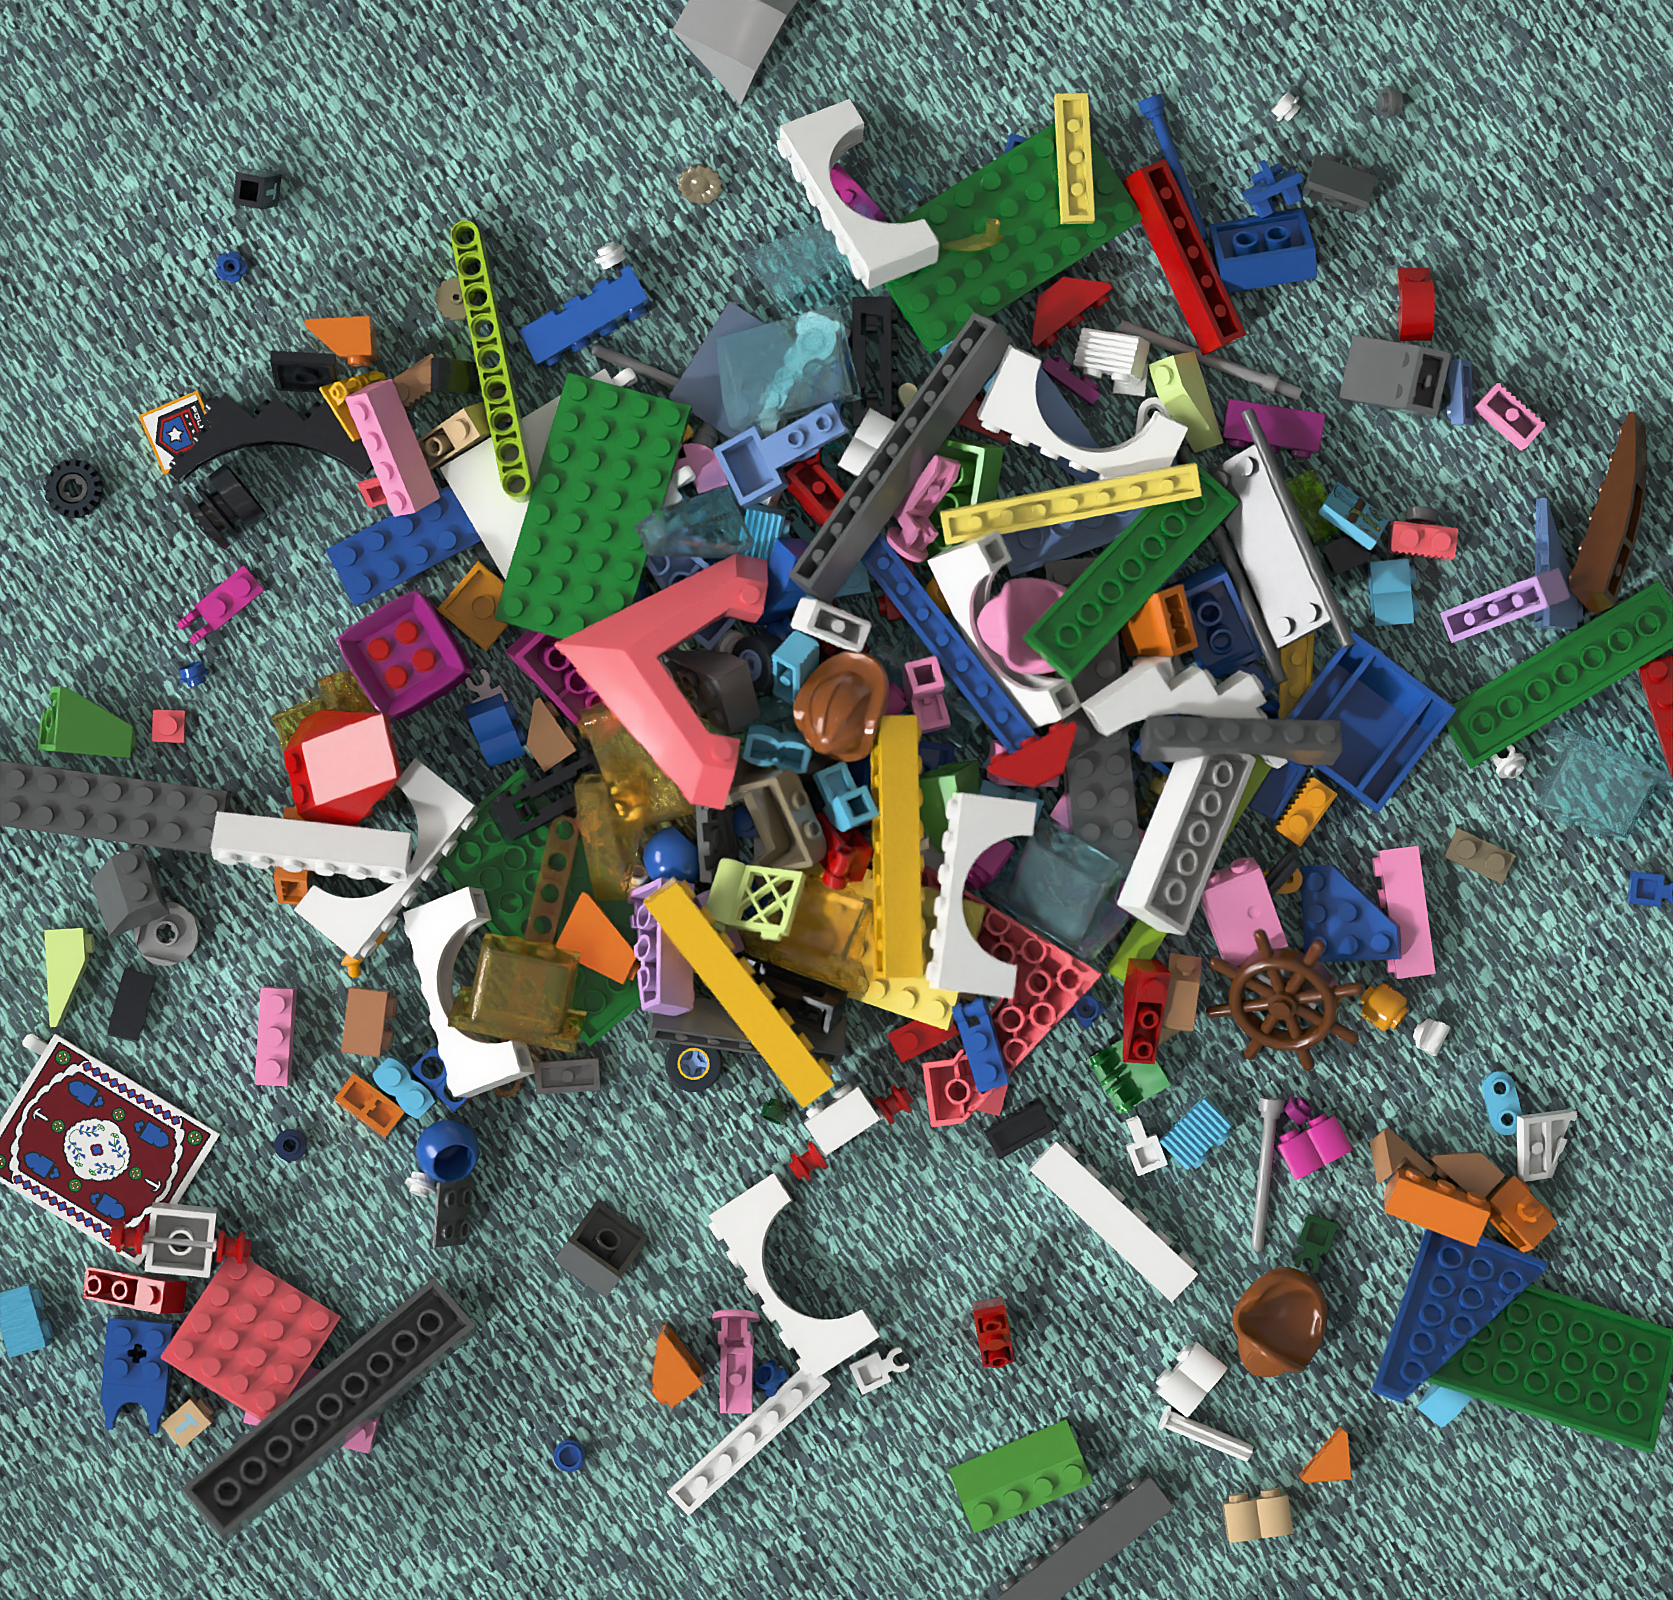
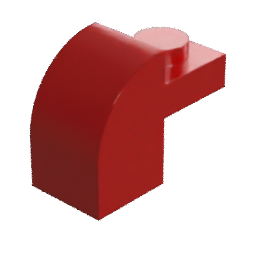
[1397,268,1435,341]

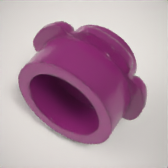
[1284,1096,1313,1125]

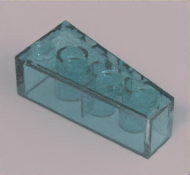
[741,202,880,308]

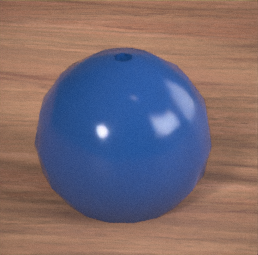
[643,826,700,884]
[416,1119,480,1182]

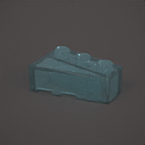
[634,486,755,558]

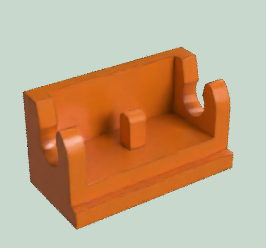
[334,1073,405,1139]

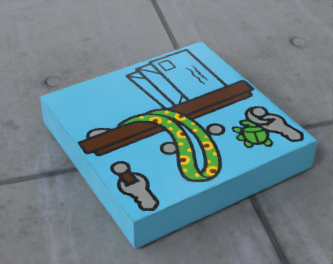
[1318,482,1390,550]

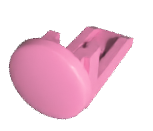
[886,455,961,562]
[712,1309,760,1414]

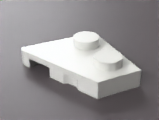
[1517,1109,1577,1182]

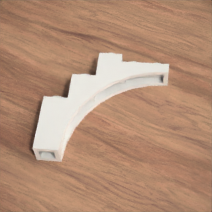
[1081,661,1288,769]

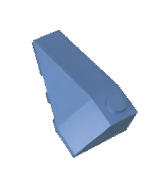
[1534,498,1583,629]

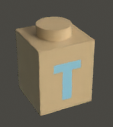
[161,1396,215,1449]

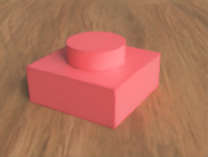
[152,710,186,743]

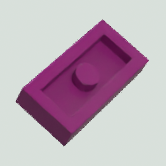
[1041,356,1100,407]

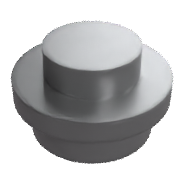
[1377,86,1403,119]

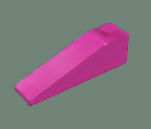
[505,630,620,749]

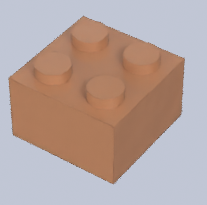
[341,986,398,1057]

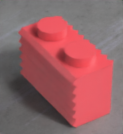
[1387,521,1458,562]

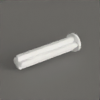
[1158,1405,1254,1461]

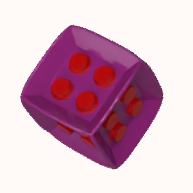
[335,587,475,725]

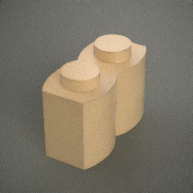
[1222,1488,1294,1543]

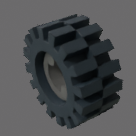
[43,459,105,518]

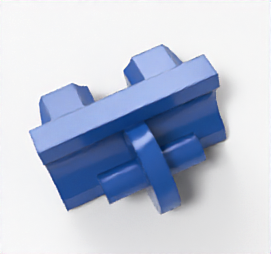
[1241,160,1304,218]

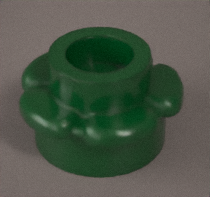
[760,1098,791,1125]

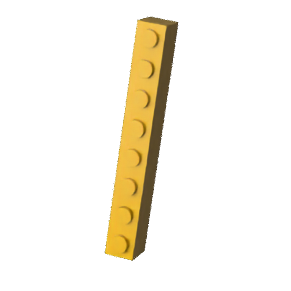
[870,715,926,978]
[643,877,834,1108]

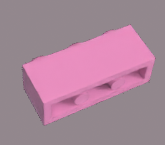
[255,986,297,1086]

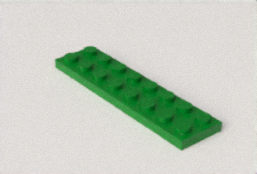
[1022,459,1239,683]
[1444,580,1673,769]

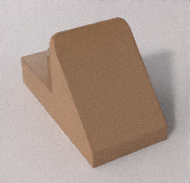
[1370,1127,1436,1184]

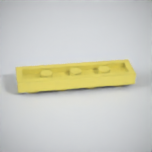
[1054,93,1095,224]

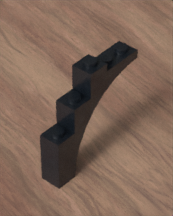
[168,393,373,485]

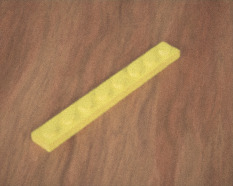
[940,462,1202,545]

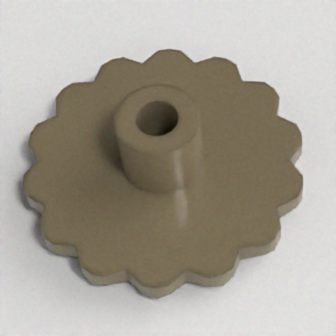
[678,164,722,205]
[435,277,480,321]

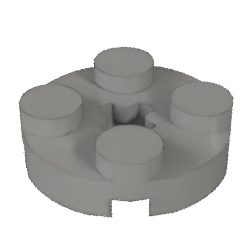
[133,901,200,966]

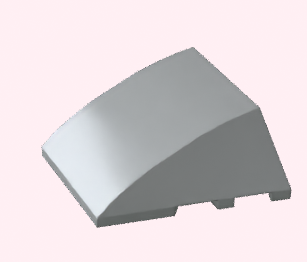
[672,0,799,105]

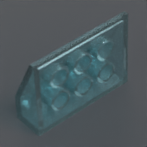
[716,304,862,433]

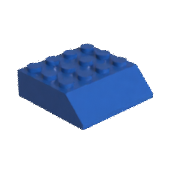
[1284,631,1457,813]

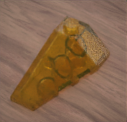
[574,772,650,901]

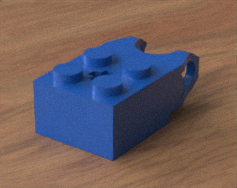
[100,1315,177,1434]

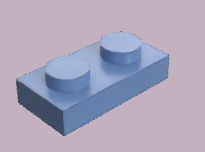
[1446,359,1474,426]

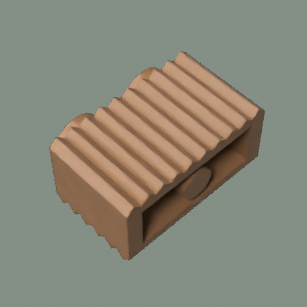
[392,353,439,413]

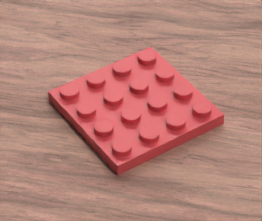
[161,1256,341,1421]

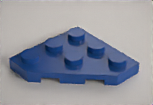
[1300,864,1402,962]

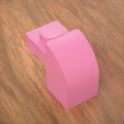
[673,443,730,496]
[902,656,951,734]

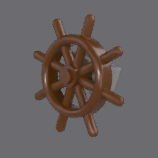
[1206,929,1364,1071]

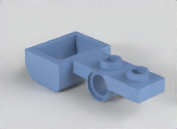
[713,402,849,507]

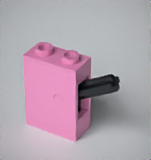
[1200,852,1301,967]

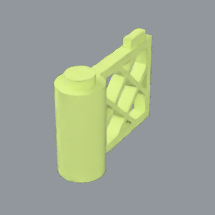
[705,859,807,941]

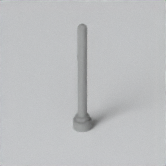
[1251,1097,1285,1252]

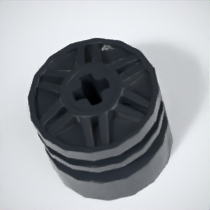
[182,463,268,550]

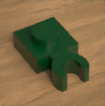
[1294,1213,1339,1274]

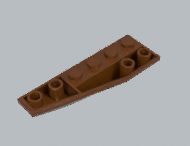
[1568,412,1647,613]

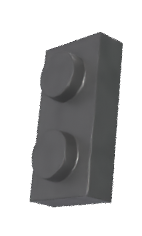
[534,1058,601,1095]

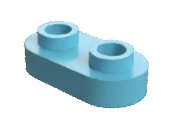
[1482,1071,1522,1135]

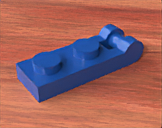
[952,996,1011,1093]

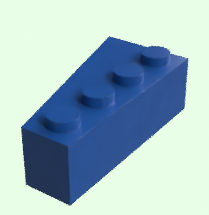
[518,265,651,369]

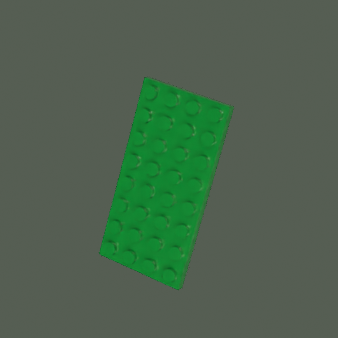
[884,122,1142,355]
[494,372,693,640]
[436,767,642,1047]
[1425,1284,1673,1454]

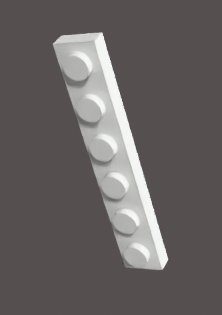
[667,1369,831,1516]

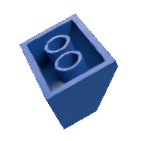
[1208,208,1317,293]

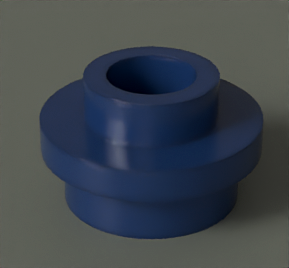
[274,1129,307,1161]

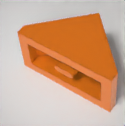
[1298,1426,1351,1483]

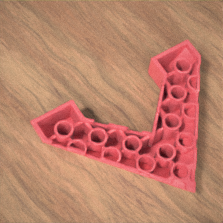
[554,554,768,810]
[920,866,1103,1127]

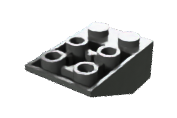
[1339,335,1452,420]
[660,650,761,735]

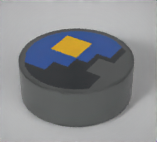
[1405,506,1438,525]

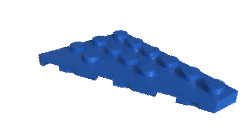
[1371,1228,1548,1403]

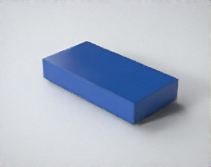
[1247,760,1308,823]

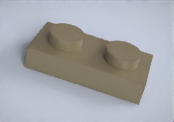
[1443,828,1516,884]

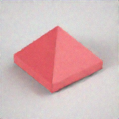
[358,477,388,508]

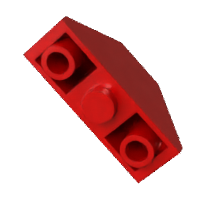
[1031,277,1113,350]
[987,720,1078,789]
[971,1296,1015,1368]

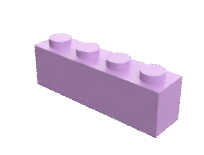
[1440,567,1570,643]

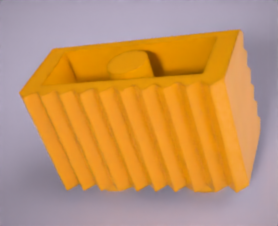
[1273,777,1338,847]

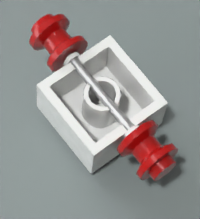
[788,1083,914,1181]
[109,1202,251,1278]

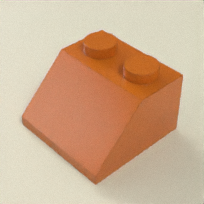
[304,316,378,368]

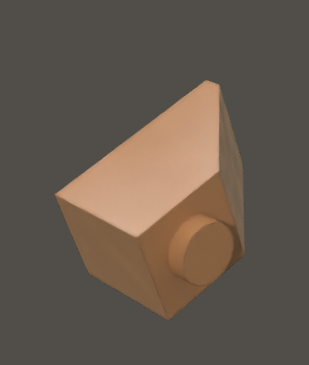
[1161,953,1202,1032]

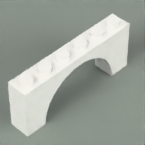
[777,99,939,289]
[977,344,1188,480]
[927,531,1082,729]
[294,758,480,961]
[926,793,1037,998]
[403,887,535,1098]
[708,1173,881,1379]

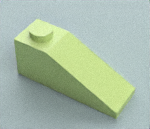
[1148,351,1223,453]
[44,927,95,1027]

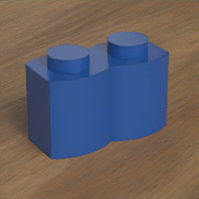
[465,693,527,768]

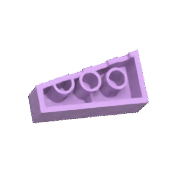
[626,878,696,1016]

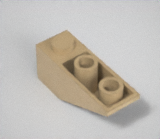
[417,402,491,472]

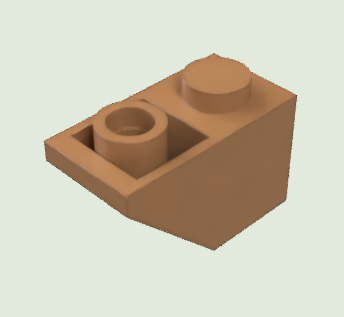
[526,697,579,773]
[1428,1151,1505,1197]

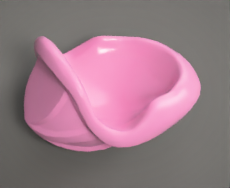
[977,578,1068,674]

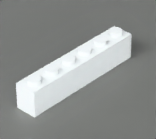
[211,811,413,883]
[1029,1140,1198,1302]

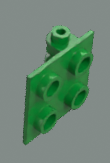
[1086,1039,1172,1114]

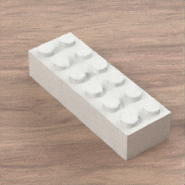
[1117,754,1256,935]

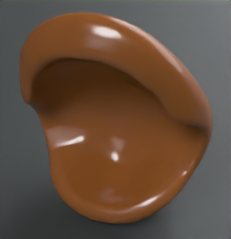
[793,651,889,762]
[1232,1267,1328,1377]

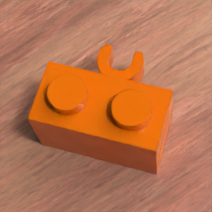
[1486,1175,1558,1253]

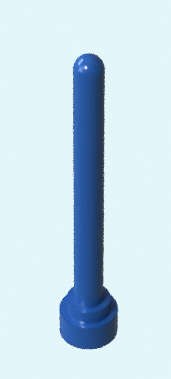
[1138,94,1208,243]

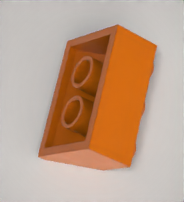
[1384,1168,1491,1247]
[651,1323,706,1408]

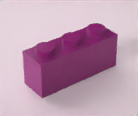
[1222,399,1325,459]

